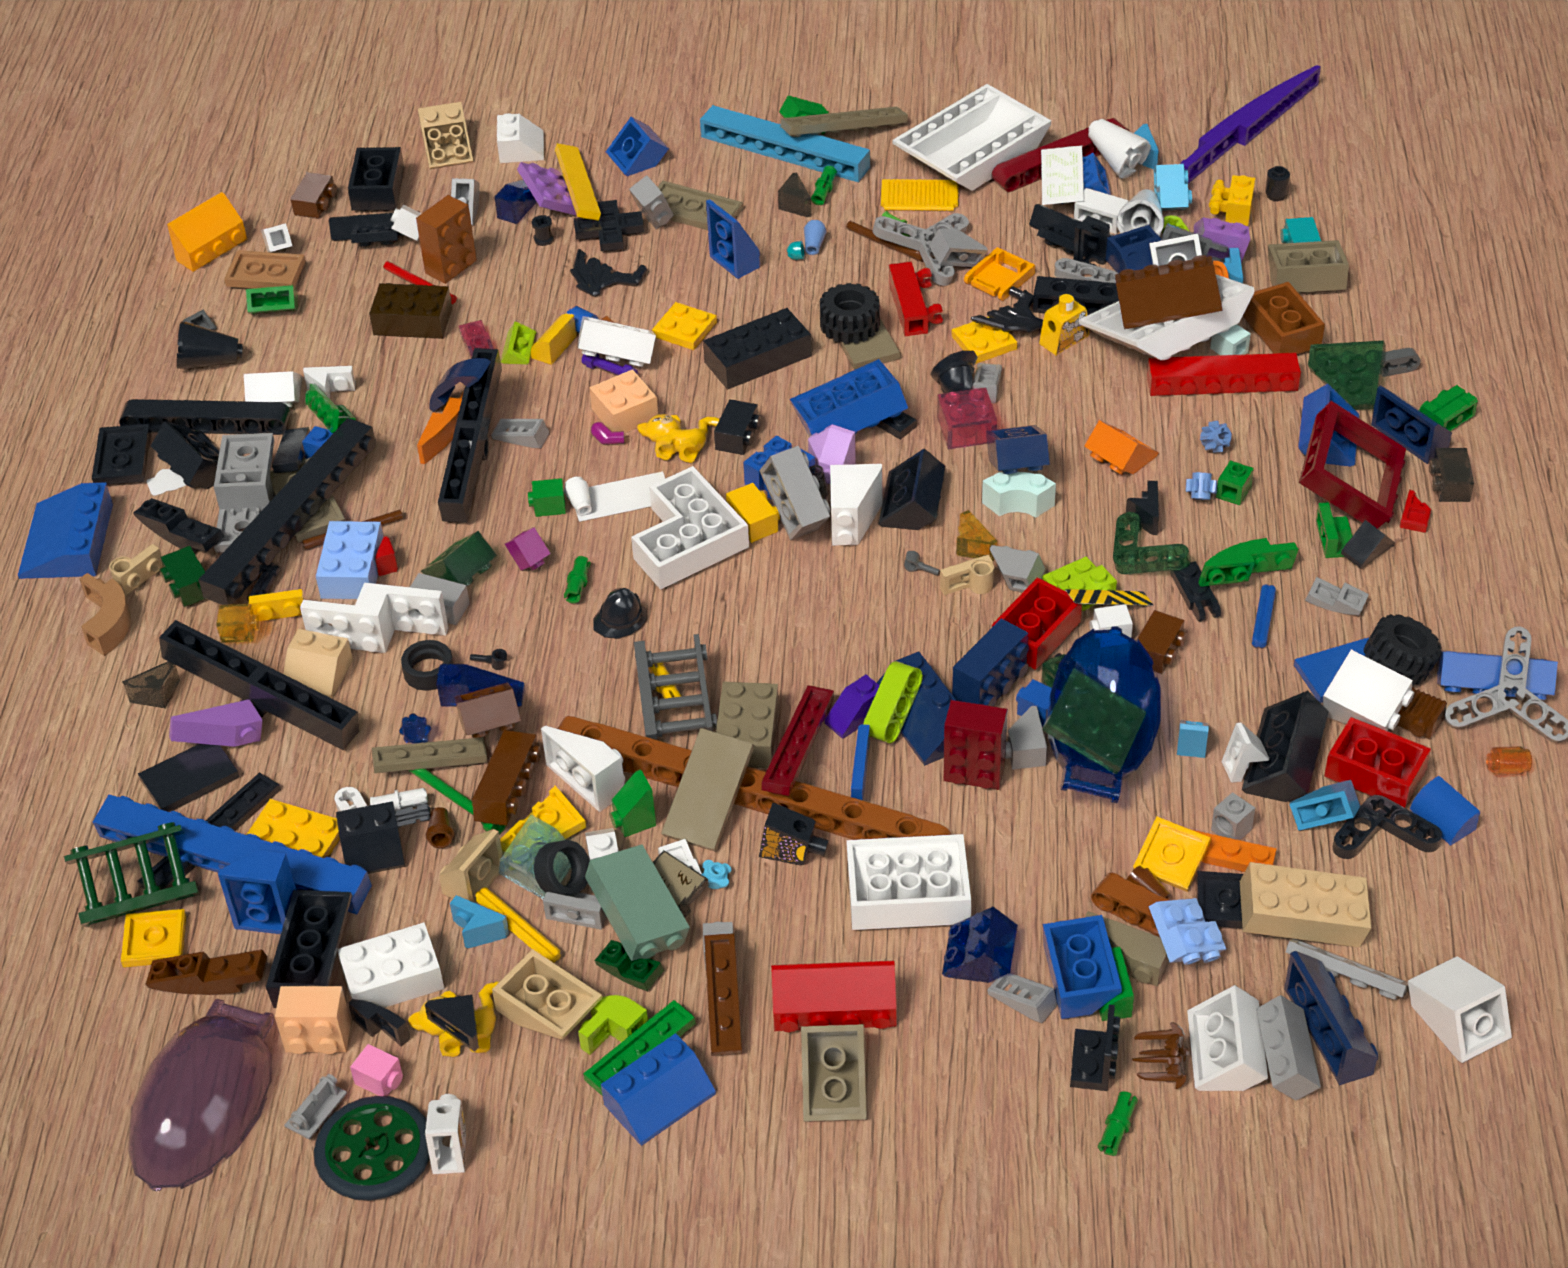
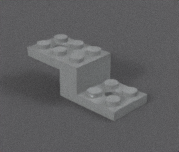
[214,433,275,553]

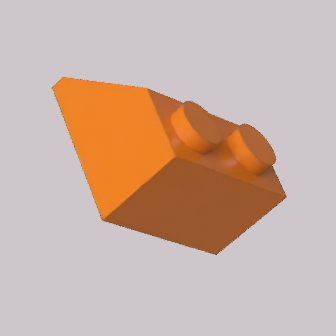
[1084,420,1159,475]

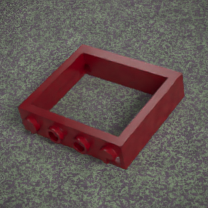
[1299,401,1406,529]

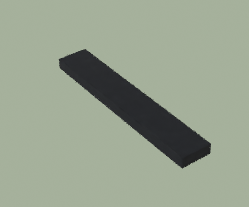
[137,772,281,890]

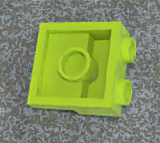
[1042,556,1117,611]

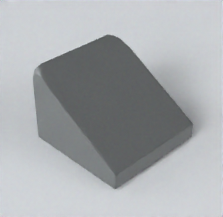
[183,309,217,330]

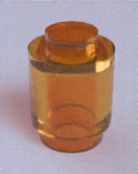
[1486,746,1532,776]

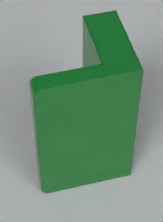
[1315,502,1352,558]

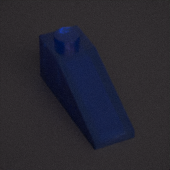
[494,180,537,224]
[437,664,525,707]

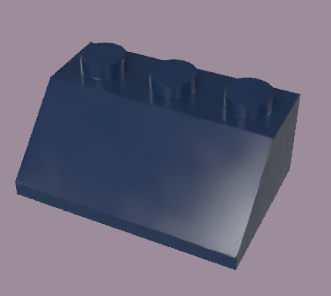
[1371,386,1452,464]

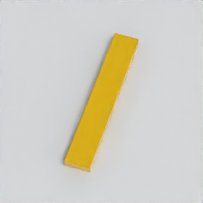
[555,143,601,220]

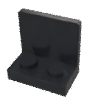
[1070,1004,1120,1091]

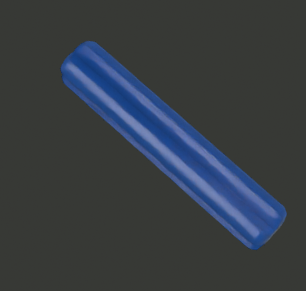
[1252,584,1276,649]

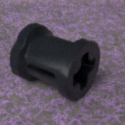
[531,215,554,246]

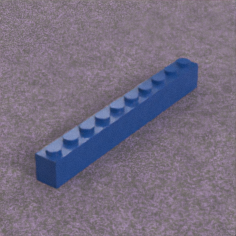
[93,794,372,915]

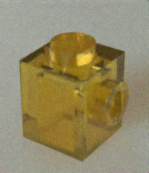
[216,604,259,643]

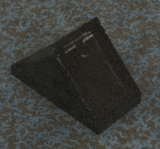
[778,172,811,217]
[122,661,180,709]

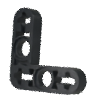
[1332,795,1442,859]

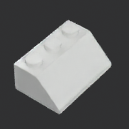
[578,316,656,367]
[1187,985,1268,1091]

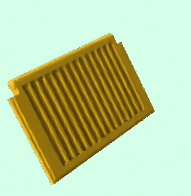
[881,179,958,211]

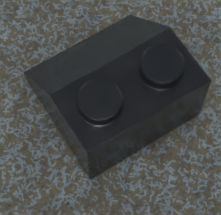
[336,801,405,874]

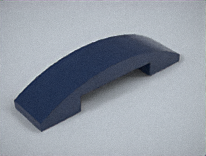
[429,358,491,412]

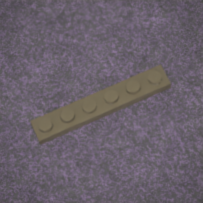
[780,106,908,137]

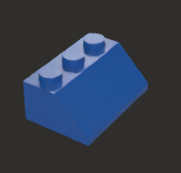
[1298,384,1359,467]
[218,850,296,934]
[1043,915,1122,1019]
[601,1033,716,1146]

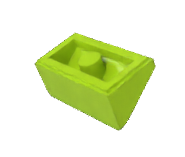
[501,321,536,365]

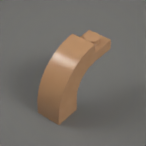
[79,573,131,656]

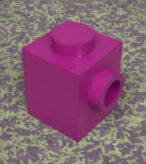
[505,527,551,570]

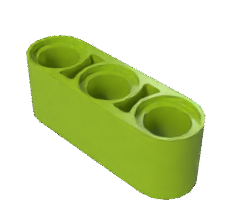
[863,661,923,743]

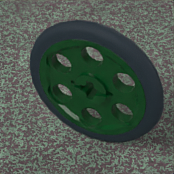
[314,1096,430,1201]

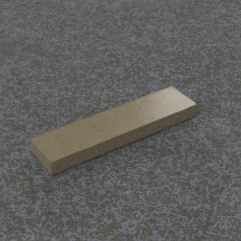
[372,737,487,773]

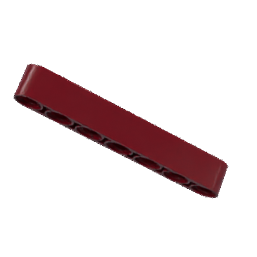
[991,118,1130,192]

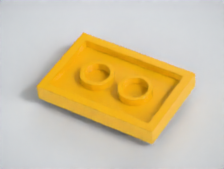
[246,799,340,858]

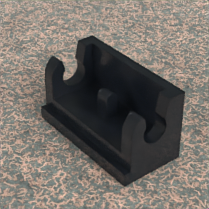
[1073,216,1110,266]

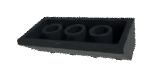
[1242,690,1329,802]
[266,890,352,1008]

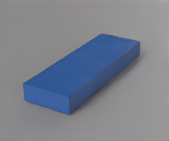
[851,724,870,800]

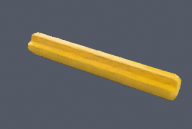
[475,887,561,963]

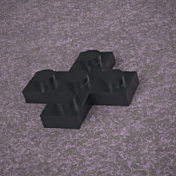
[573,200,644,251]

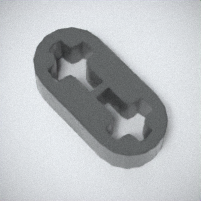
[1372,348,1421,377]

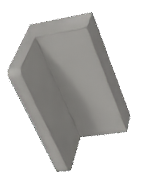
[543,892,607,930]

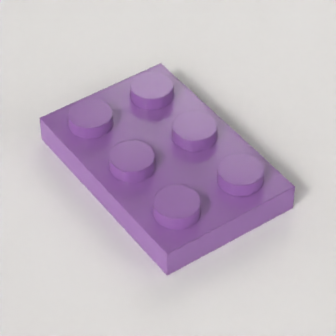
[517,162,577,216]

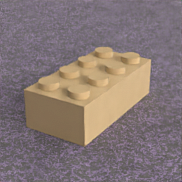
[1240,862,1371,947]

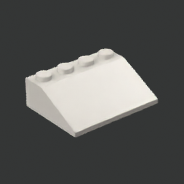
[846,834,971,930]

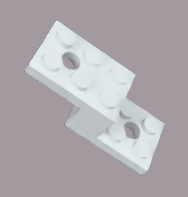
[300,583,449,653]

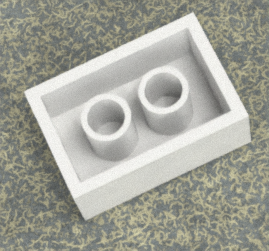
[337,923,444,1008]

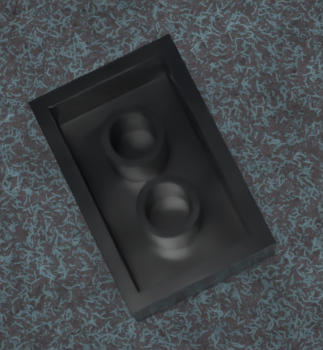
[347,147,405,211]

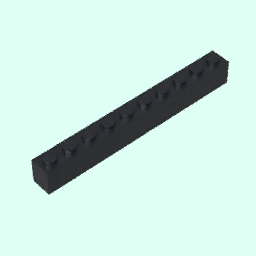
[198,418,376,607]

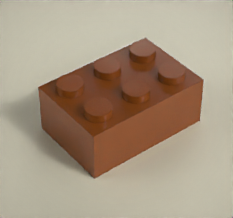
[416,195,477,284]
[1243,281,1325,354]

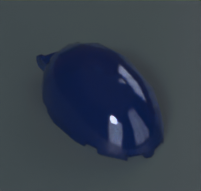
[1048,626,1161,804]

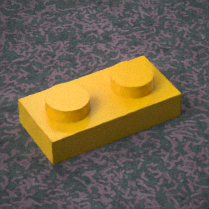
[249,589,305,622]

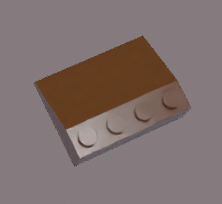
[1115,255,1223,329]

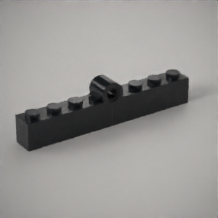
[438,348,502,523]
[159,620,359,750]

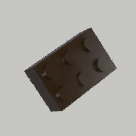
[369,283,452,339]

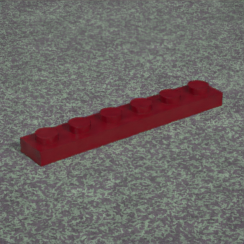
[761,685,834,796]

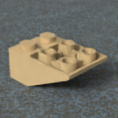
[418,102,473,169]

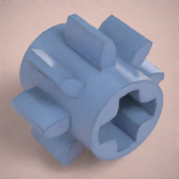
[1200,421,1232,453]
[1185,472,1217,500]

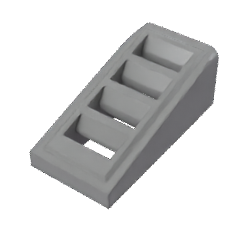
[972,363,1002,403]
[491,419,549,448]
[987,971,1057,1023]

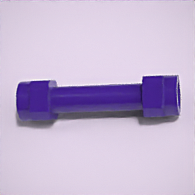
[581,353,638,375]

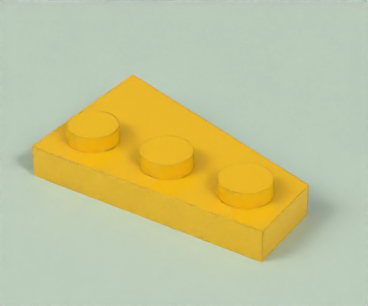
[500,785,586,868]

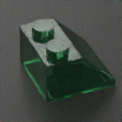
[421,531,497,586]

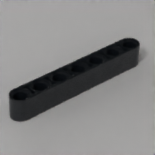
[119,399,291,435]

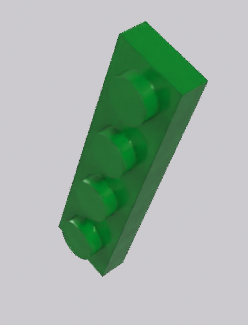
[583,1000,696,1097]

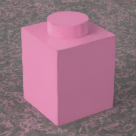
[350,1044,403,1096]

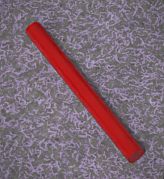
[383,261,457,304]

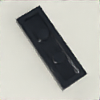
[272,427,310,473]

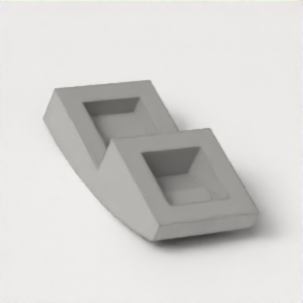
[1305,577,1369,615]

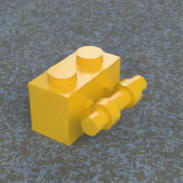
[1209,175,1255,226]

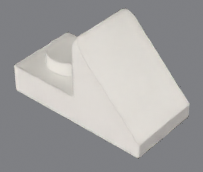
[303,366,356,399]
[1221,723,1269,782]

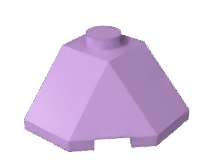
[808,424,856,484]

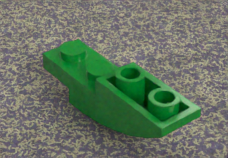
[1198,538,1299,587]

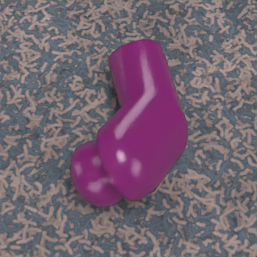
[591,422,625,444]

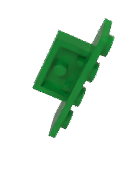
[305,384,356,433]

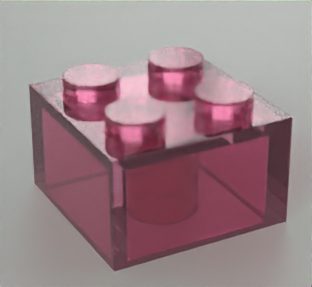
[937,387,997,449]

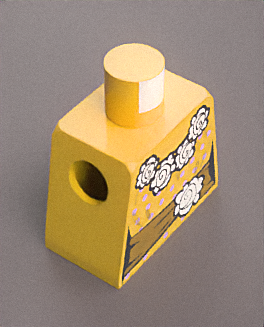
[1039,294,1089,356]

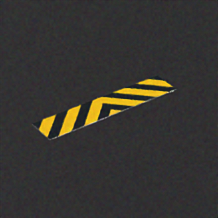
[1065,589,1153,605]

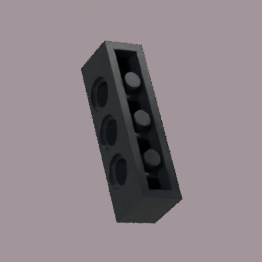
[1033,276,1119,316]

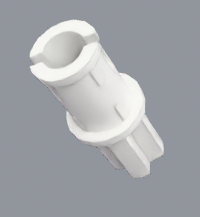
[370,788,428,810]

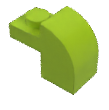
[578,995,648,1055]

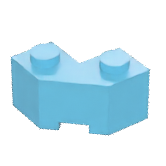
[1153,164,1192,211]

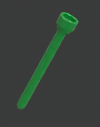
[408,769,507,835]

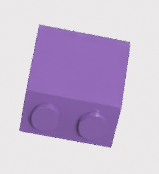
[1193,217,1250,263]

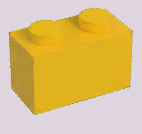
[726,483,780,543]

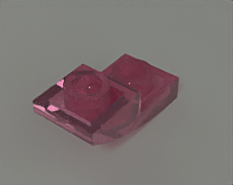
[459,320,494,359]

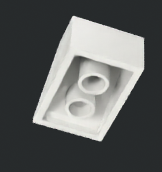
[541,726,625,812]

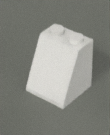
[1150,234,1202,266]
[830,464,882,546]
[1323,650,1414,731]
[1408,956,1512,1063]

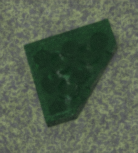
[1308,340,1386,410]

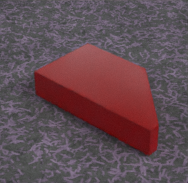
[1400,489,1431,533]

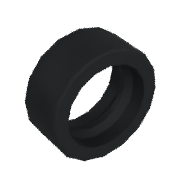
[401,640,454,691]
[533,840,590,896]

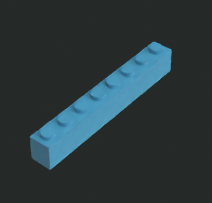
[700,105,870,182]

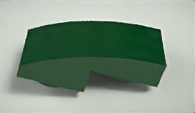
[594,940,664,992]

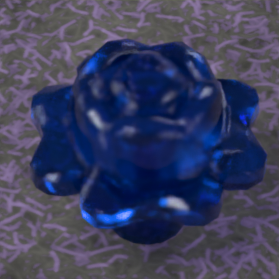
[399,713,432,744]

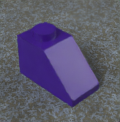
[825,674,880,739]

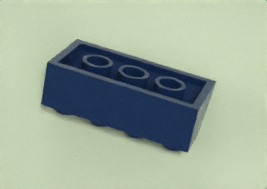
[877,651,956,766]
[1284,951,1378,1086]

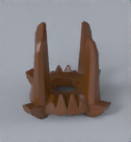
[1132,1022,1190,1089]

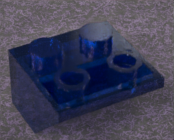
[942,906,1018,983]

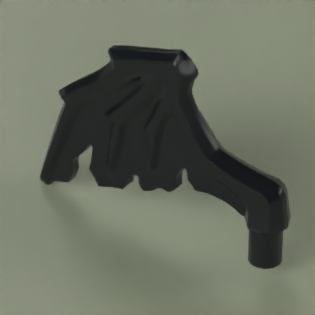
[570,249,647,296]
[970,286,1043,333]

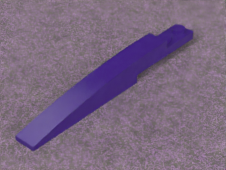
[1180,65,1321,184]

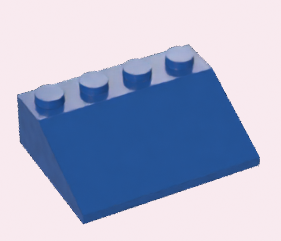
[790,359,908,437]
[18,483,113,579]

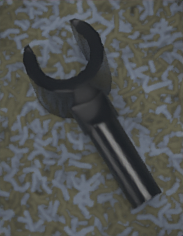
[470,649,507,670]

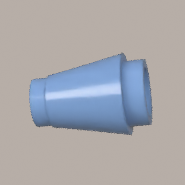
[804,220,827,255]

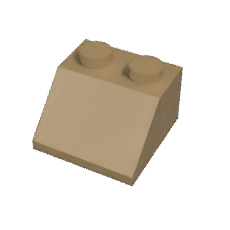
[283,629,353,699]
[439,829,505,903]

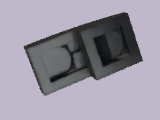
[348,999,410,1047]

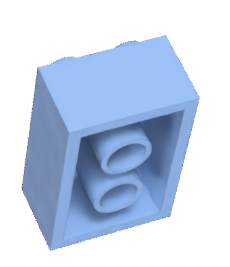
[316,521,383,599]

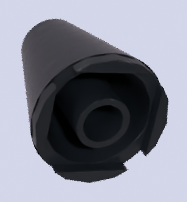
[177,321,243,369]

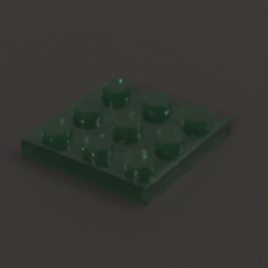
[1042,668,1147,774]

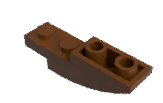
[145,949,268,995]

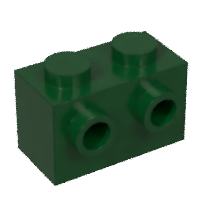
[159,546,205,607]

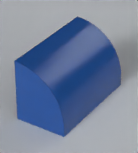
[1410,776,1480,846]

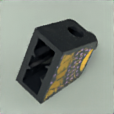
[759,803,829,866]

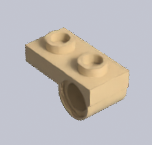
[109,544,163,596]
[940,555,994,595]

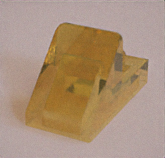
[956,510,997,561]

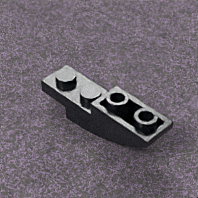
[133,498,224,553]

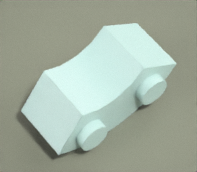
[982,472,1056,518]

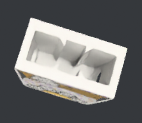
[425,1094,466,1174]

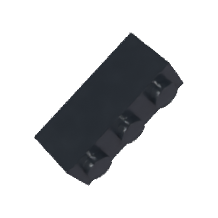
[151,421,220,489]
[878,448,946,530]

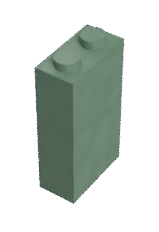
[585,844,690,961]

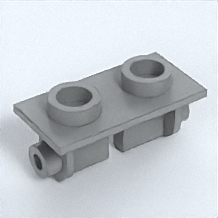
[284,1074,347,1140]

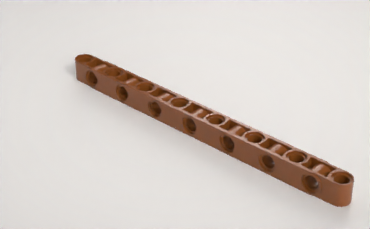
[557,716,951,840]

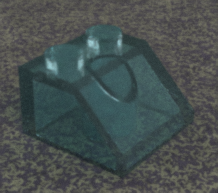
[499,814,571,899]

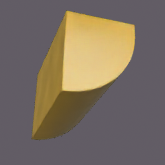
[531,314,577,365]

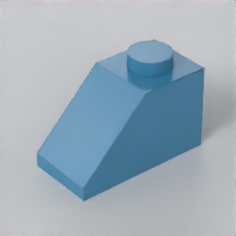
[1289,780,1360,831]

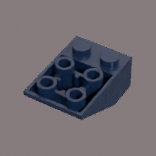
[1106,224,1161,274]

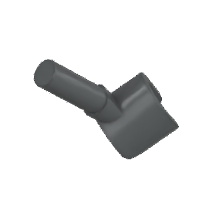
[904,551,940,576]

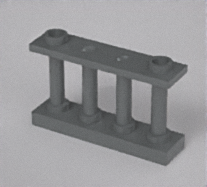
[634,634,717,740]

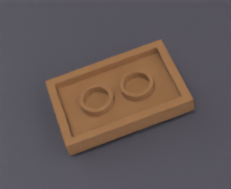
[224,250,306,288]

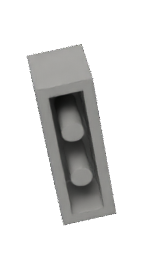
[1256,995,1321,1101]

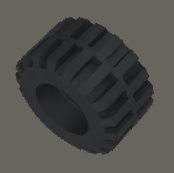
[819,283,880,344]
[1364,614,1442,686]

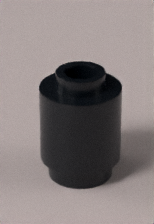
[1265,166,1290,202]

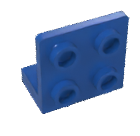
[1061,153,1111,204]

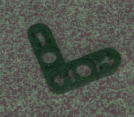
[1113,512,1191,574]

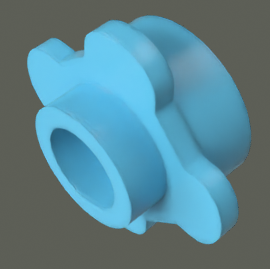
[701,860,731,889]

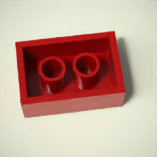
[992,577,1082,670]
[1324,717,1431,808]

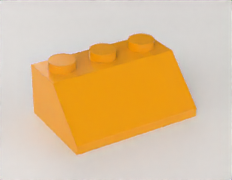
[167,192,247,272]

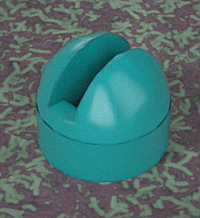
[787,241,805,260]

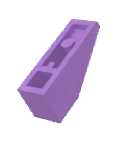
[169,699,262,747]

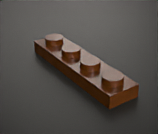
[704,933,742,1056]

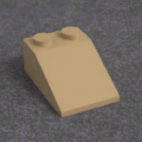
[492,949,602,1040]

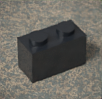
[714,399,761,455]

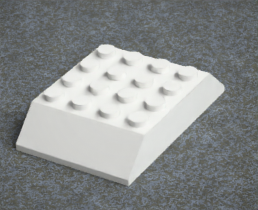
[893,84,1051,191]
[1079,274,1255,360]

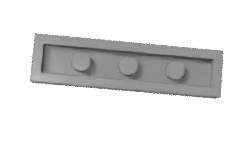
[1286,939,1409,999]

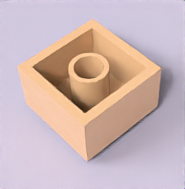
[589,369,658,433]
[275,986,351,1054]

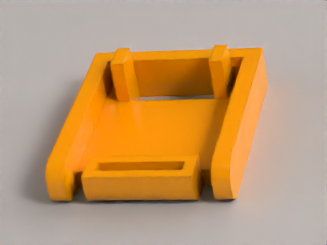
[964,247,1035,301]

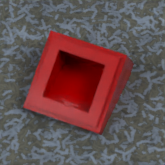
[375,536,398,576]

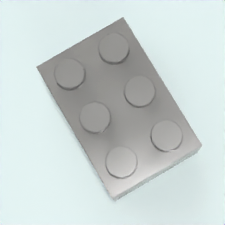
[759,446,830,540]

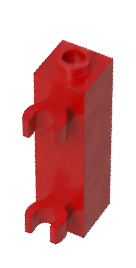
[889,261,943,337]

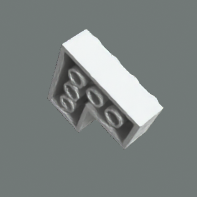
[631,466,749,590]

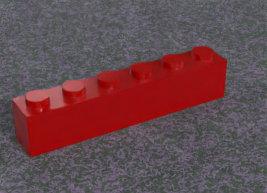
[1147,353,1301,396]

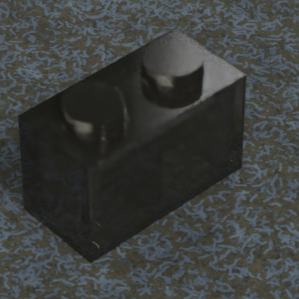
[1429,448,1474,502]

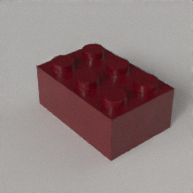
[943,700,1008,790]

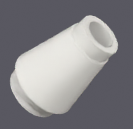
[564,477,592,515]

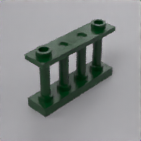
[64,822,200,926]

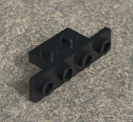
[1029,204,1114,254]
[329,211,420,246]

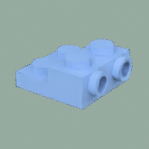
[1149,898,1226,965]

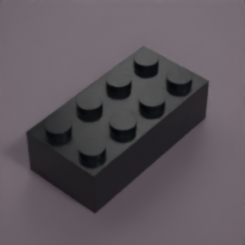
[703,308,812,390]

